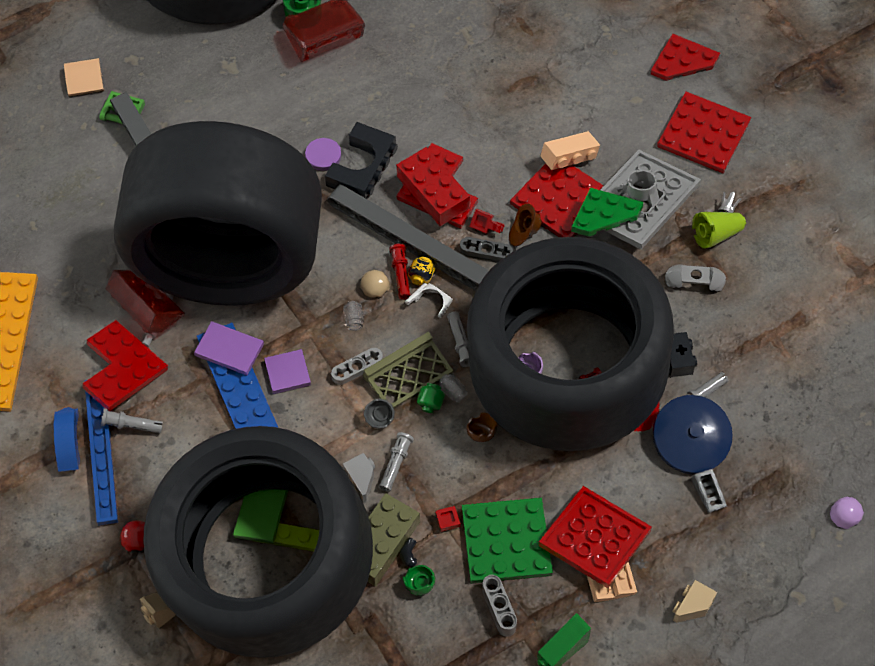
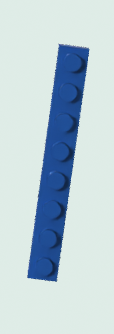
[84,380,118,526]

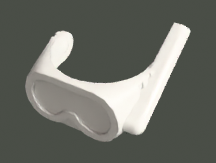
[405,283,453,318]

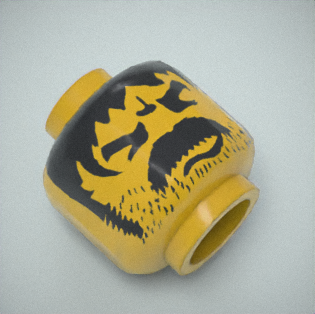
[408,257,435,286]

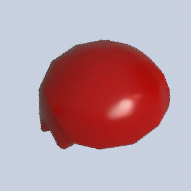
[120,520,145,551]

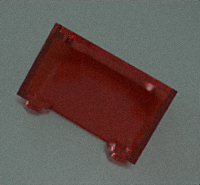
[283,0,365,62]

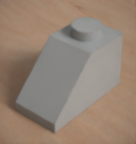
[343,453,375,504]

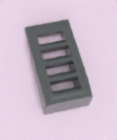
[691,469,727,513]

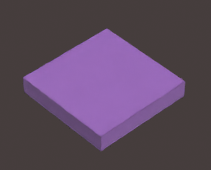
[264,349,311,394]

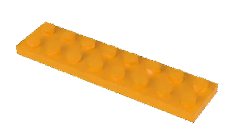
[0,272,38,412]

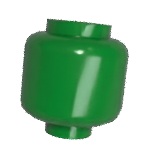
[417,383,445,413]

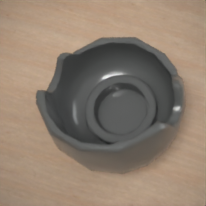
[364,399,395,429]

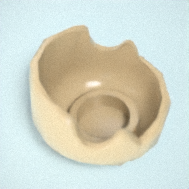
[360,270,390,298]

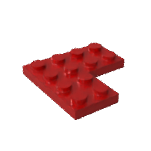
[396,143,478,229]
[83,320,168,411]

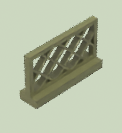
[363,332,453,408]

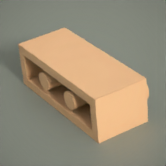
[540,131,600,170]

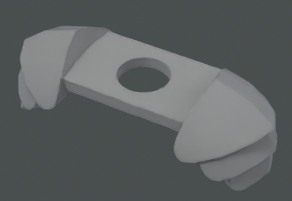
[665,264,726,291]

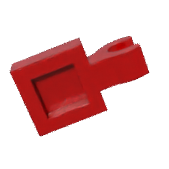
[469,209,505,233]

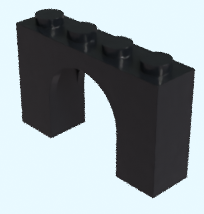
[325,122,398,199]

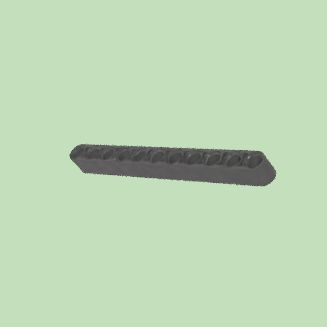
[327,185,489,291]

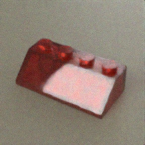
[105,270,185,334]

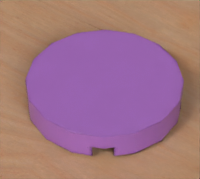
[305,138,341,171]

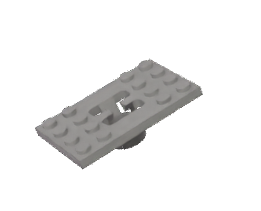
[600,150,701,249]

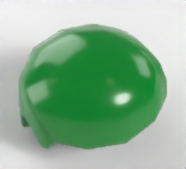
[403,565,436,596]

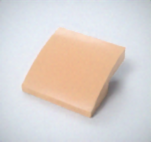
[64,58,104,96]
[587,562,637,602]

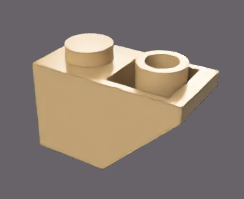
[673,580,717,623]
[140,593,176,629]

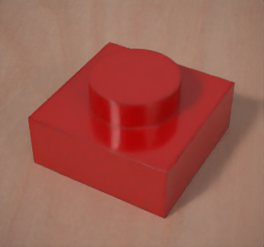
[435,506,460,532]

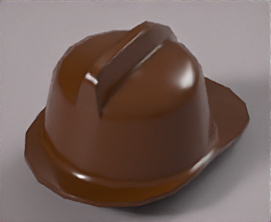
[509,204,541,246]

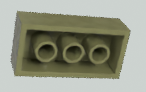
[367,493,420,587]

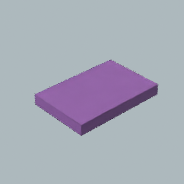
[194,321,264,375]

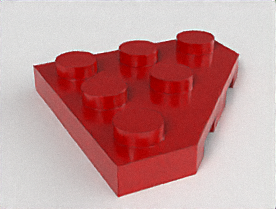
[650,34,720,81]

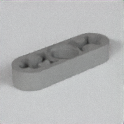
[331,348,383,385]

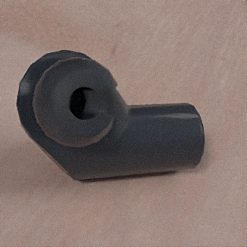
[400,538,417,568]

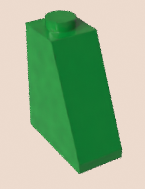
[537,613,591,666]

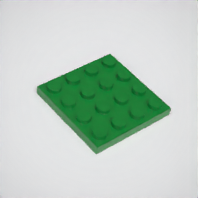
[462,497,553,584]

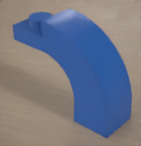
[54,407,80,472]

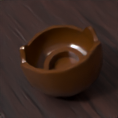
[466,412,498,442]

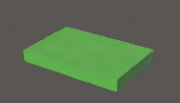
[233,489,288,544]

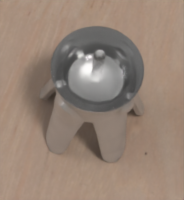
[718,192,741,212]

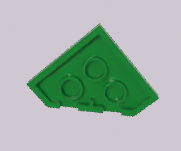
[571,188,643,236]

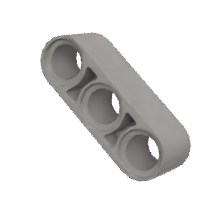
[482,575,517,637]

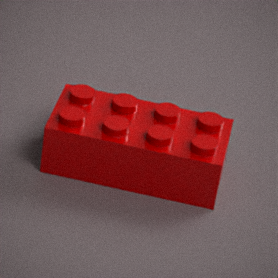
[396,147,470,226]

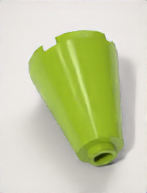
[692,212,746,248]

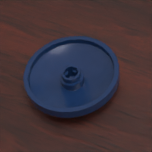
[653,395,733,474]

